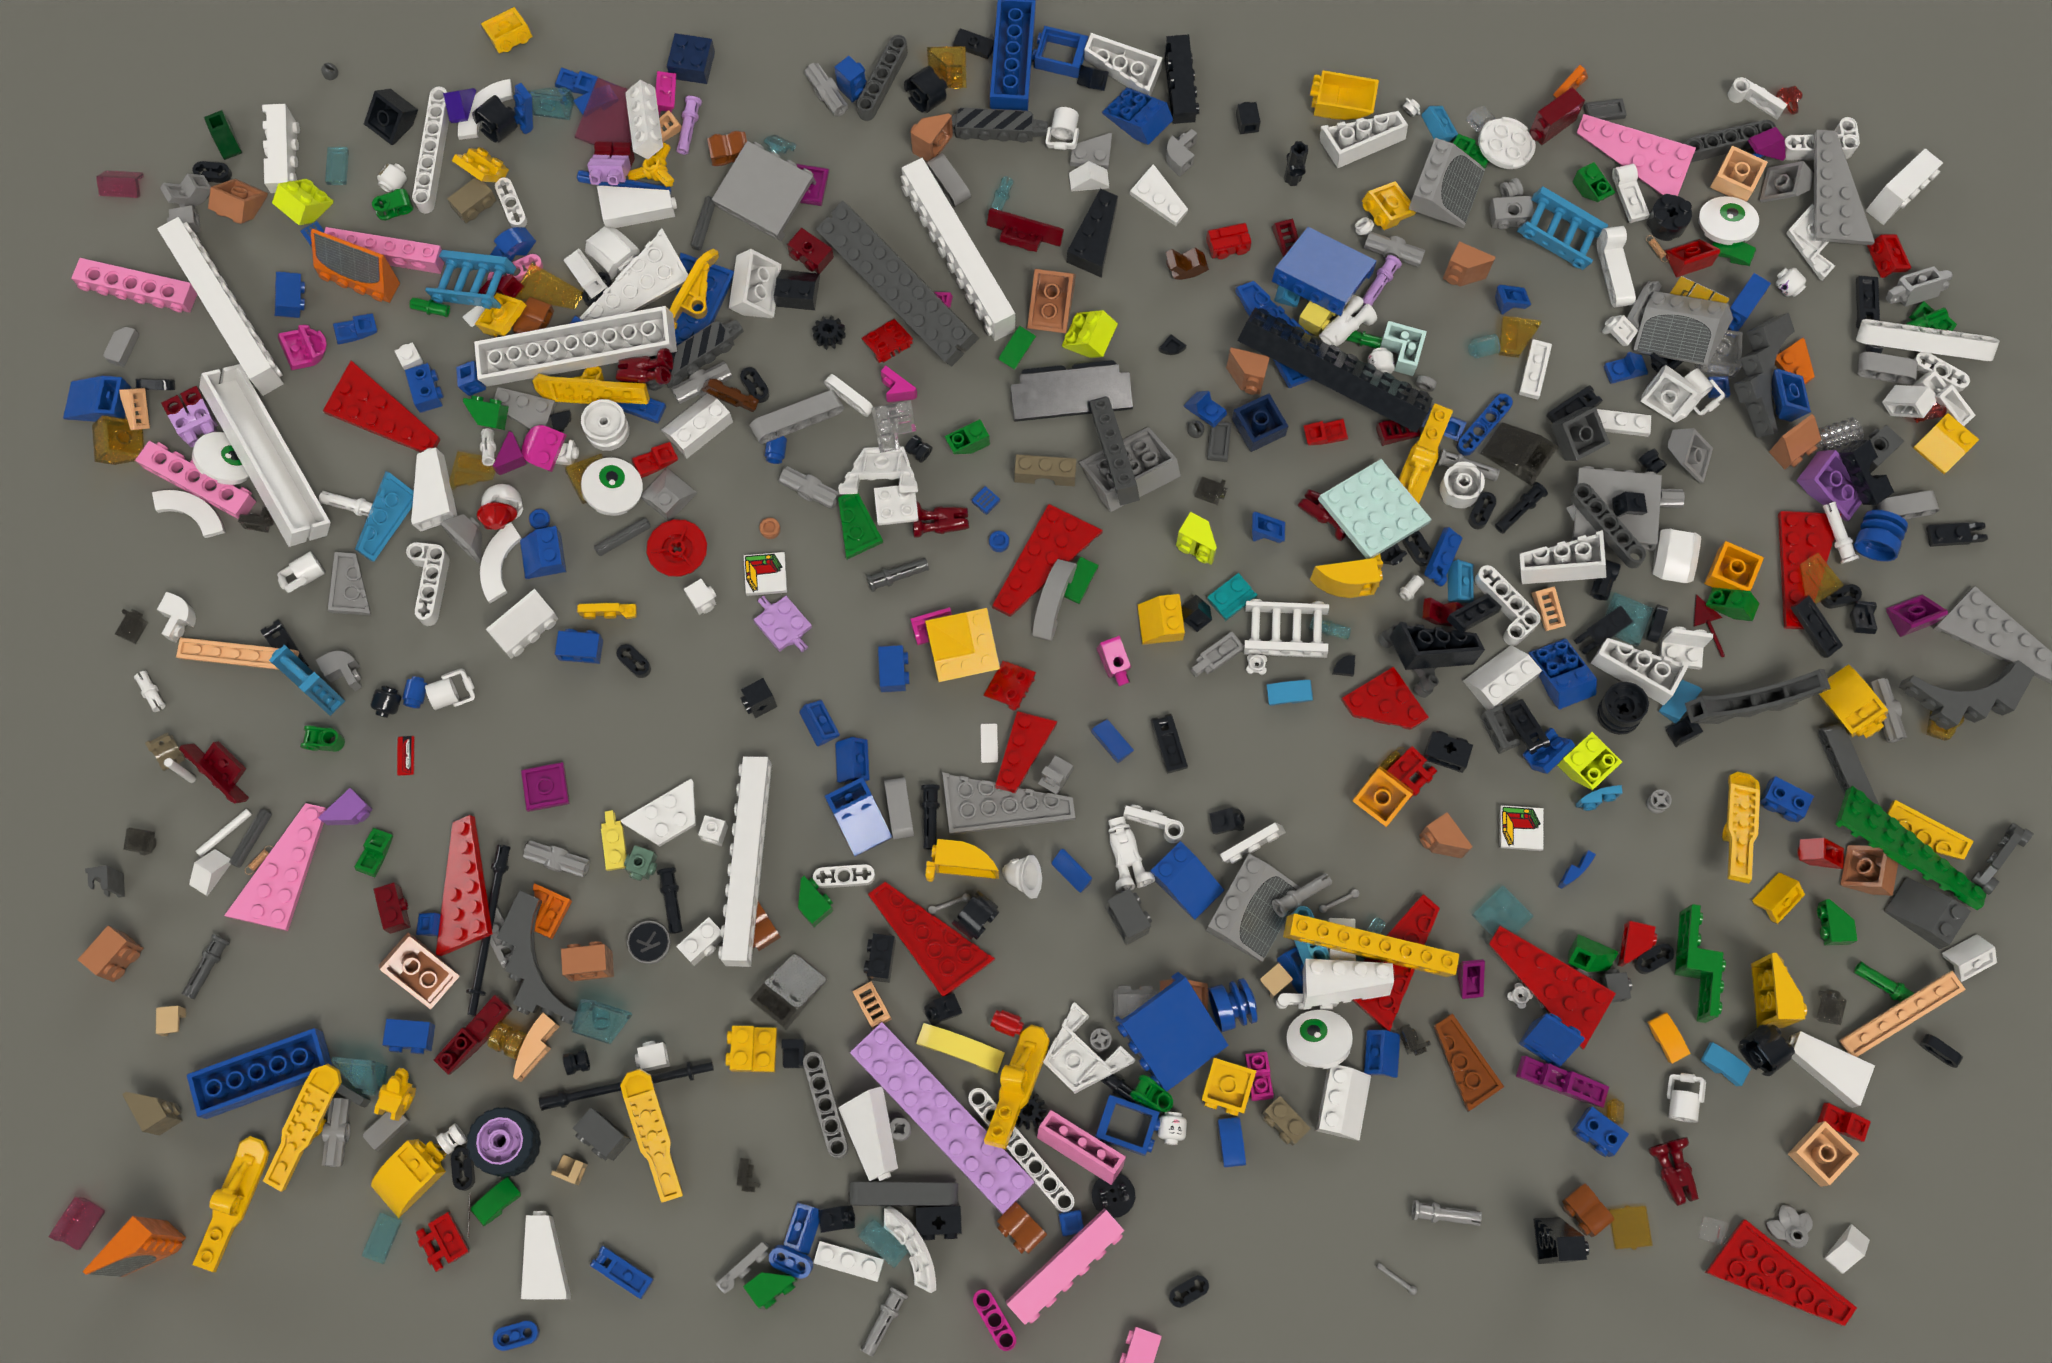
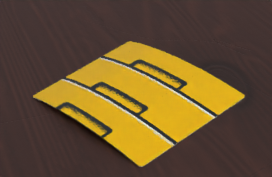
[1670,276,1729,303]

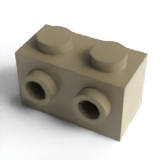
[447,177,497,223]
[1261,1096,1311,1146]

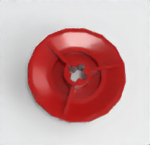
[646,519,707,577]

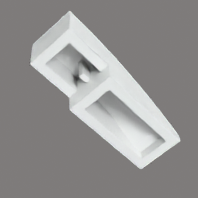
[1913,370,1976,426]

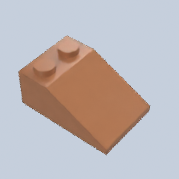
[1027,269,1076,333]
[379,932,460,1010]

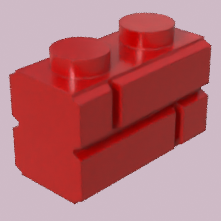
[1206,223,1251,259]

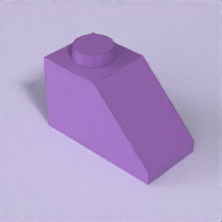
[318,788,373,825]

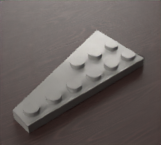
[1814,130,1875,245]
[1934,586,2052,684]
[942,772,1075,835]

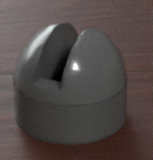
[321,63,338,80]
[1188,421,1204,438]

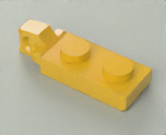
[577,603,637,619]

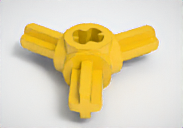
[628,142,674,187]

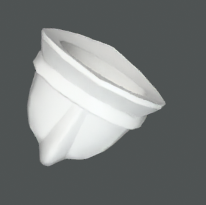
[1002,855,1042,899]

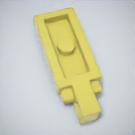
[601,810,627,871]

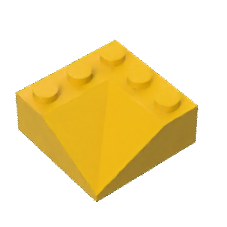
[925,608,1000,682]
[1751,953,1807,1028]

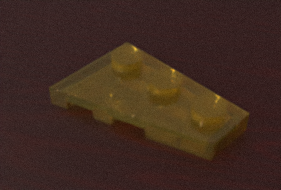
[515,263,583,310]

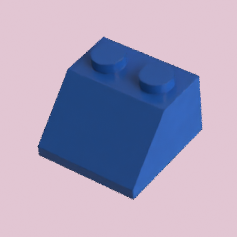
[1771,369,1811,422]
[520,526,566,579]

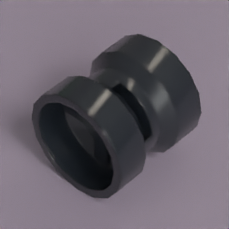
[905,435,933,463]
[1638,449,1667,474]
[563,1049,590,1076]

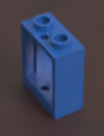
[1032,26,1088,79]
[1726,273,1771,336]
[1095,1095,1160,1156]

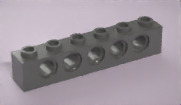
[1089,396,1140,506]

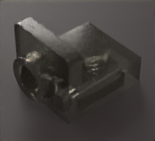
[1195,477,1228,505]
[238,506,274,533]
[115,609,148,644]
[123,828,156,855]
[1817,989,1847,1025]
[1397,1024,1431,1056]
[737,1158,761,1192]

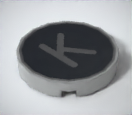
[627,921,671,964]

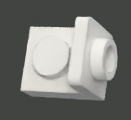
[1602,315,1638,346]
[555,440,579,466]

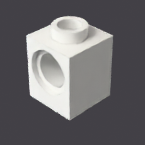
[698,815,728,846]

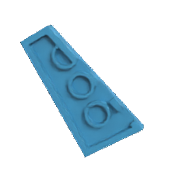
[355,471,414,562]

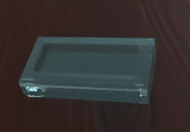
[325,147,349,185]
[362,1213,402,1264]

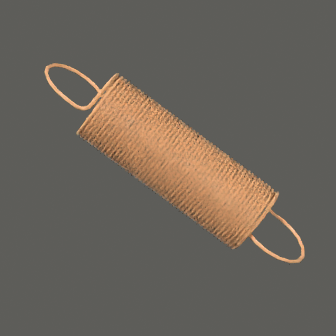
[1646,235,1669,262]
[245,846,273,875]

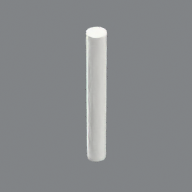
[164,758,196,783]
[196,809,252,857]

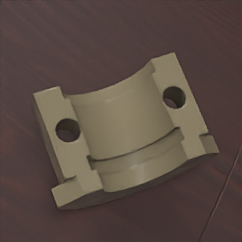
[145,732,185,771]

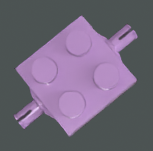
[754,596,812,652]

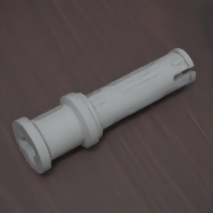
[1437,448,1500,481]
[1272,873,1332,917]
[1412,1200,1482,1226]
[861,1286,909,1357]

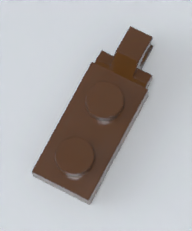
[702,379,759,412]

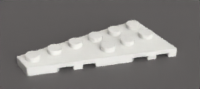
[580,228,689,321]

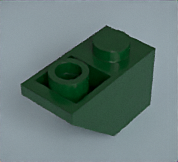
[204,110,242,160]

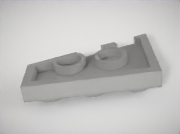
[494,387,556,430]
[328,552,371,615]

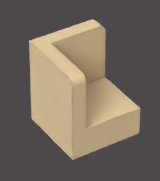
[1260,963,1293,999]
[156,1006,186,1036]
[551,1155,588,1186]

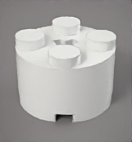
[1440,462,1485,508]

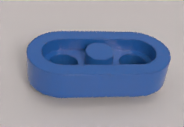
[769,1245,813,1279]
[493,1321,539,1351]

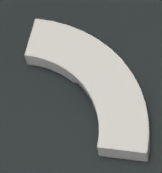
[458,79,513,140]
[152,490,226,538]
[480,522,522,604]
[884,1206,936,1293]

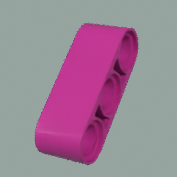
[973,1289,1016,1351]

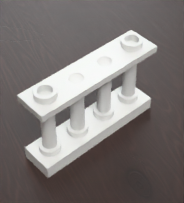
[1244,599,1329,658]

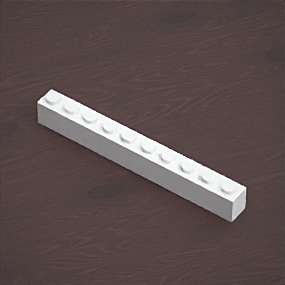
[719,756,772,967]

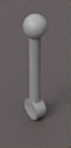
[1319,889,1359,913]
[928,893,971,915]
[1376,1263,1417,1295]

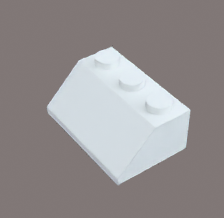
[729,249,782,318]
[661,393,733,459]
[486,589,558,659]
[1463,645,1542,710]
[1316,1065,1371,1141]

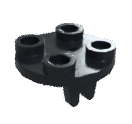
[1091,1174,1136,1218]

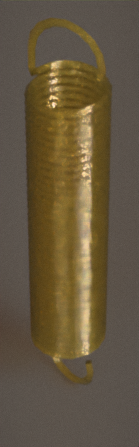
[1369,747,1404,778]

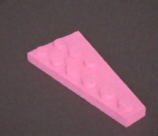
[1577,114,1696,196]
[224,803,327,931]

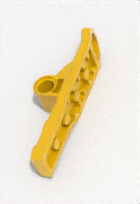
[669,249,719,330]
[532,366,650,404]
[1398,403,1453,504]
[1722,772,1760,884]
[984,1025,1050,1149]
[263,1064,342,1192]
[620,1069,683,1203]
[192,1136,270,1272]

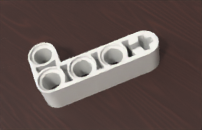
[1784,117,1860,160]
[1597,226,1636,308]
[406,542,450,626]
[1475,565,1541,646]

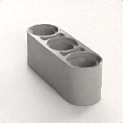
[925,153,971,207]
[1857,352,1918,384]
[1877,490,1940,520]
[884,777,914,840]

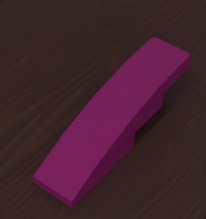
[1516,1056,1609,1108]

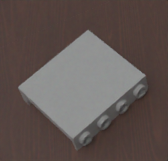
[712,141,816,241]
[1571,466,1662,551]

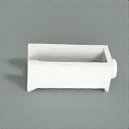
[564,249,607,299]

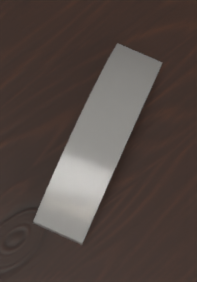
[1032,559,1077,641]

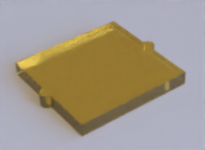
[1609,1205,1653,1250]

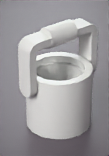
[1046,107,1079,150]
[1684,368,1725,416]
[277,551,325,593]
[425,669,475,710]
[1667,1073,1706,1123]

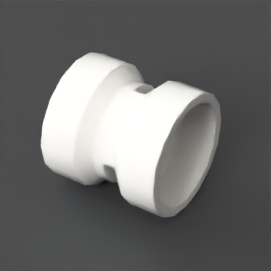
[436,1123,467,1155]

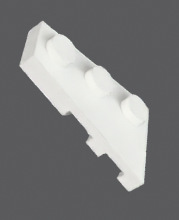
[1130,164,1188,226]
[1220,823,1286,864]

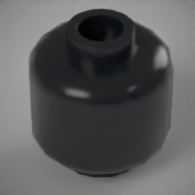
[370,686,402,718]

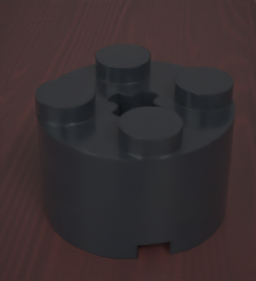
[904,66,948,113]
[472,95,518,143]
[1647,194,1692,241]
[951,890,999,940]
[1740,1025,1795,1076]

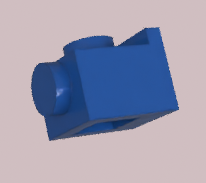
[456,361,486,396]

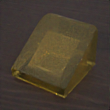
[1607,1099,1624,1125]

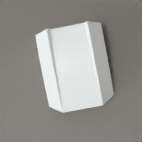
[585,226,640,280]
[1640,365,1701,423]
[1652,528,1701,583]

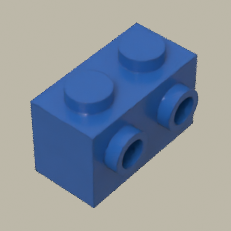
[835,56,867,103]
[275,271,305,318]
[405,363,444,413]
[555,629,603,664]
[878,645,910,692]
[1760,776,1814,822]
[382,1019,435,1054]
[1572,1107,1629,1157]

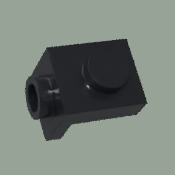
[1650,352,1684,372]
[1612,492,1648,518]
[1380,543,1407,566]
[1850,601,1878,634]
[1209,807,1245,835]
[924,993,962,1026]
[818,1206,855,1233]

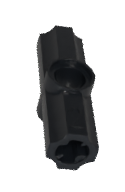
[1284,141,1308,186]

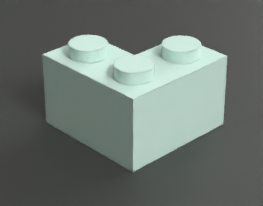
[1380,321,1427,376]

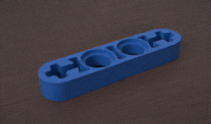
[1457,394,1513,456]

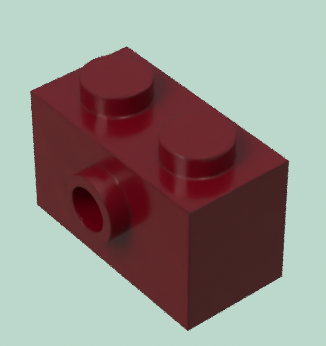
[787,227,834,274]
[373,883,411,934]

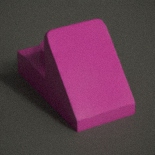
[881,366,917,402]

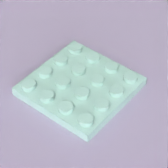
[1318,459,1432,559]

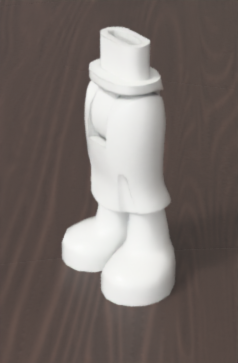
[1319,295,1377,346]
[1108,816,1155,892]

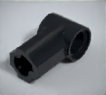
[1590,559,1621,601]

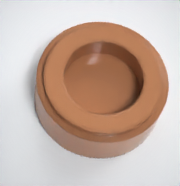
[759,518,780,539]

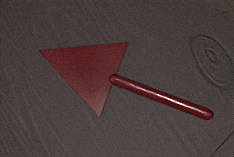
[1694,594,1725,657]

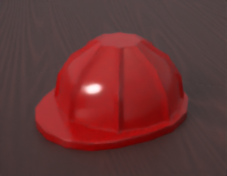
[477,502,517,531]

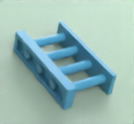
[1517,186,1608,270]
[425,250,516,309]
[269,645,345,716]

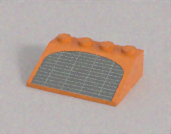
[311,228,400,303]
[82,1216,186,1277]

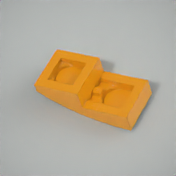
[1647,1012,1691,1064]

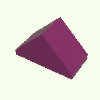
[1748,127,1786,161]
[493,431,527,475]
[1457,959,1485,999]

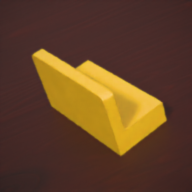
[1752,873,1805,924]

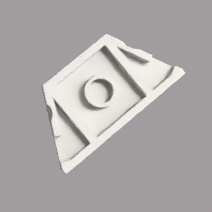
[621,779,696,847]

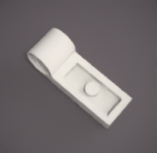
[1728,77,1788,120]
[1612,164,1650,223]
[1123,804,1184,843]

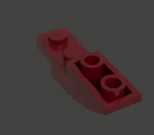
[434,995,513,1075]

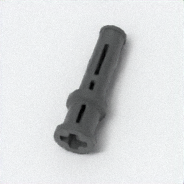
[866,558,929,592]
[182,934,230,1000]

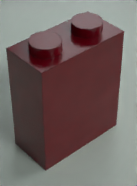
[1529,87,1585,145]

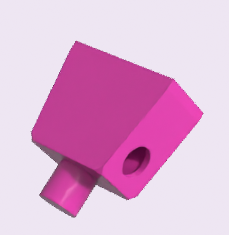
[1096,635,1131,687]

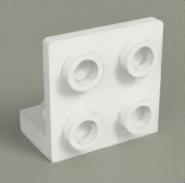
[874,485,918,525]
[1659,627,1713,670]

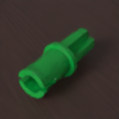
[409,298,450,317]
[1906,307,1949,328]
[1345,331,1383,349]

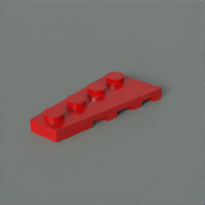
[995,711,1057,793]

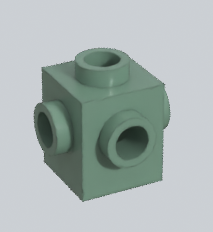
[624,845,658,881]

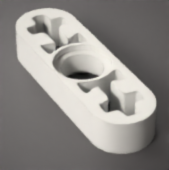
[495,178,527,228]
[1914,352,1970,392]
[824,374,874,417]
[813,864,875,888]

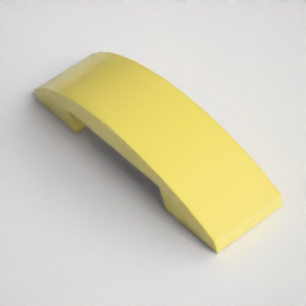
[916,1023,1005,1074]

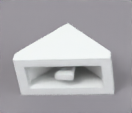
[1069,161,1109,192]
[189,849,231,896]
[1824,1224,1870,1274]

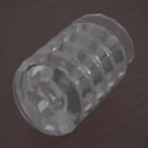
[1817,417,1864,451]

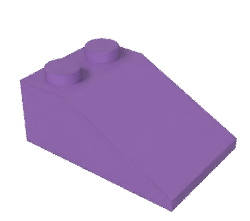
[1797,450,1862,521]

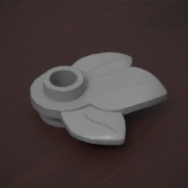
[1766,1204,1813,1248]

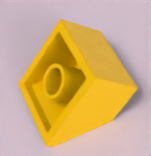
[1913,413,1979,474]
[1137,594,1185,645]

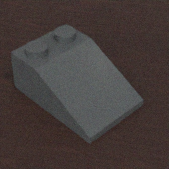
[1884,877,1971,949]

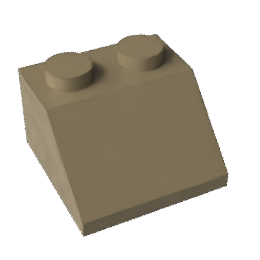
[122,1092,183,1136]

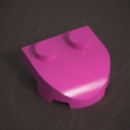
[278,325,326,370]
[522,425,567,472]

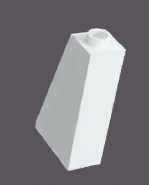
[597,186,677,228]
[411,447,458,531]
[1787,1031,1875,1108]
[838,1086,898,1182]
[521,1211,571,1300]

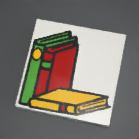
[744,552,787,596]
[1499,805,1543,851]

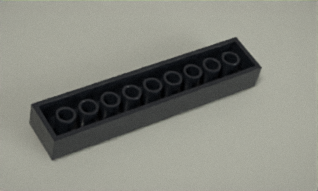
[1237,307,1433,433]

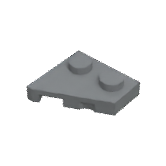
[1070,133,1112,170]

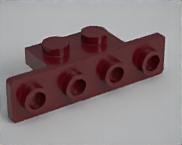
[987,208,1064,252]
[179,741,249,804]

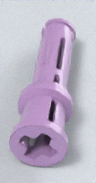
[676,96,702,155]
[1362,255,1402,308]

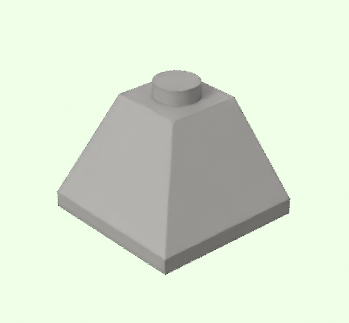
[1760,161,1814,202]
[1668,428,1713,483]
[641,468,697,521]
[440,514,482,563]

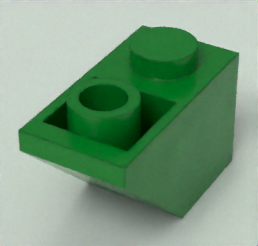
[1572,162,1615,202]
[463,395,509,430]
[944,419,990,454]
[1706,587,1759,621]
[798,876,833,927]
[1817,899,1858,946]
[1568,934,1618,972]
[743,1272,797,1310]

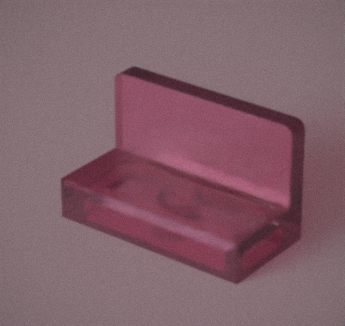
[96,171,144,198]
[48,1196,105,1250]

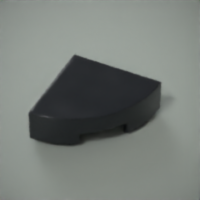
[1159,334,1187,355]
[550,410,571,432]
[1332,655,1355,677]

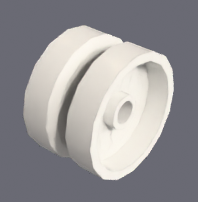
[581,399,630,451]

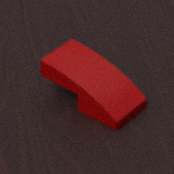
[1304,419,1348,445]
[632,442,678,478]
[1817,1103,1871,1142]

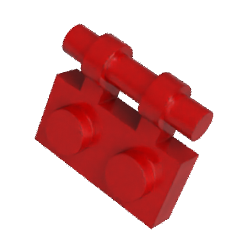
[1387,746,1437,800]
[415,1212,470,1272]

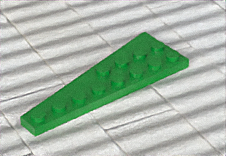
[1835,785,1986,910]

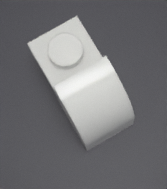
[157,592,196,643]

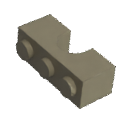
[1015,454,1077,486]

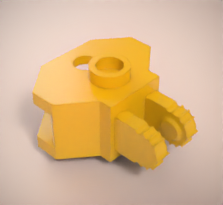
[374,1068,416,1121]

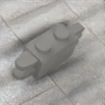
[1886,266,1953,307]

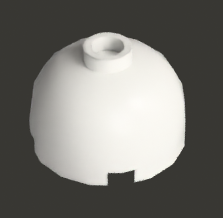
[481,484,523,520]

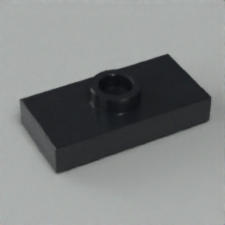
[953,28,994,59]

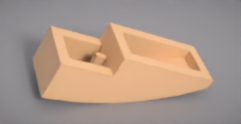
[513,1013,560,1082]

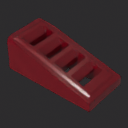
[1272,218,1299,257]
[1376,420,1421,446]

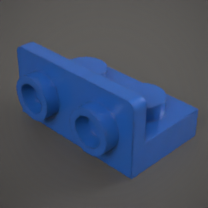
[1523,728,1575,774]

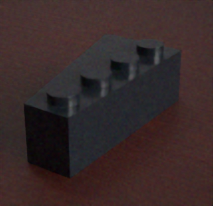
[1164,34,1199,124]
[1066,188,1118,278]
[1389,622,1485,670]
[1533,1217,1589,1264]

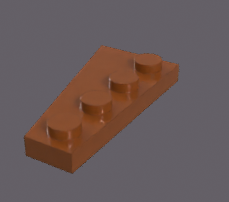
[1434,1013,1504,1112]

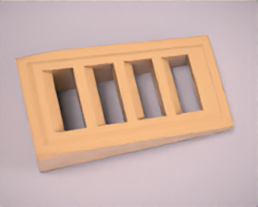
[659,110,682,142]
[119,388,150,430]
[1531,586,1566,631]
[852,981,892,1030]

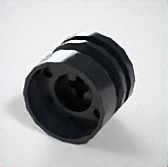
[1597,682,1649,735]

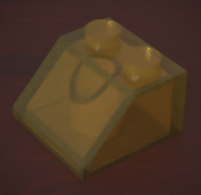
[927,47,967,89]
[92,415,144,465]

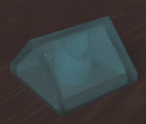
[571,999,632,1044]

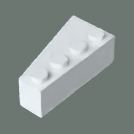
[1084,33,1163,96]
[262,104,300,193]
[1320,111,1408,168]
[1865,149,1943,225]
[1302,959,1394,1010]

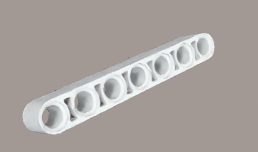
[412,86,449,214]
[1856,319,2000,361]
[968,1088,1074,1213]

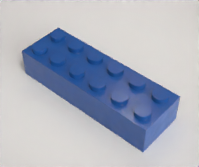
[990,0,1036,111]
[187,1028,332,1119]

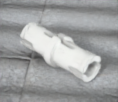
[480,428,496,466]
[134,671,166,712]

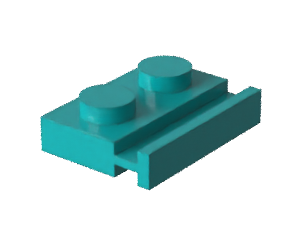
[1207,573,1258,621]

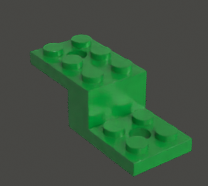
[1674,904,1726,1023]

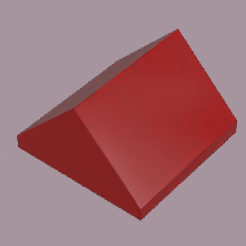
[1665,239,1720,278]

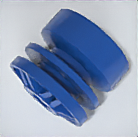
[1854,510,1908,562]
[1208,978,1258,1033]

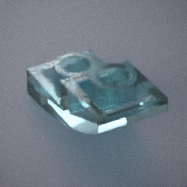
[764,135,797,154]
[858,1219,908,1268]

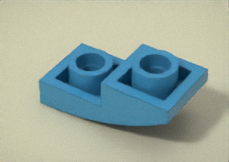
[1267,680,1313,706]
[1576,785,1622,811]
[1701,1042,1751,1086]

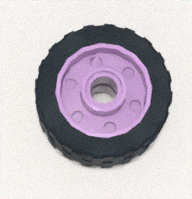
[466,1107,541,1178]

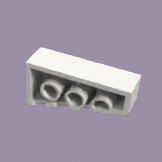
[1520,530,1606,584]
[1590,638,1689,705]

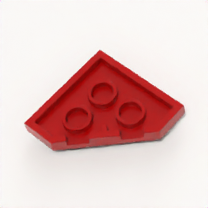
[1341,667,1429,730]

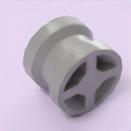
[1500,178,1523,197]
[1646,789,1672,814]
[1089,1028,1112,1052]
[890,1118,911,1141]

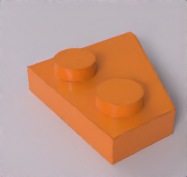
[1553,65,1588,99]
[1775,338,1815,385]
[533,883,572,939]

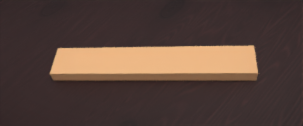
[176,637,299,670]
[1839,971,1966,1057]

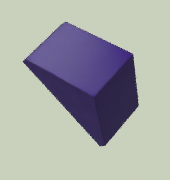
[443,88,476,123]

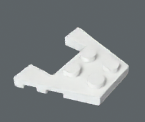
[1786,204,1835,281]
[838,446,918,494]
[1043,1002,1135,1094]

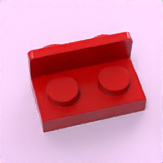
[1867,234,1911,278]

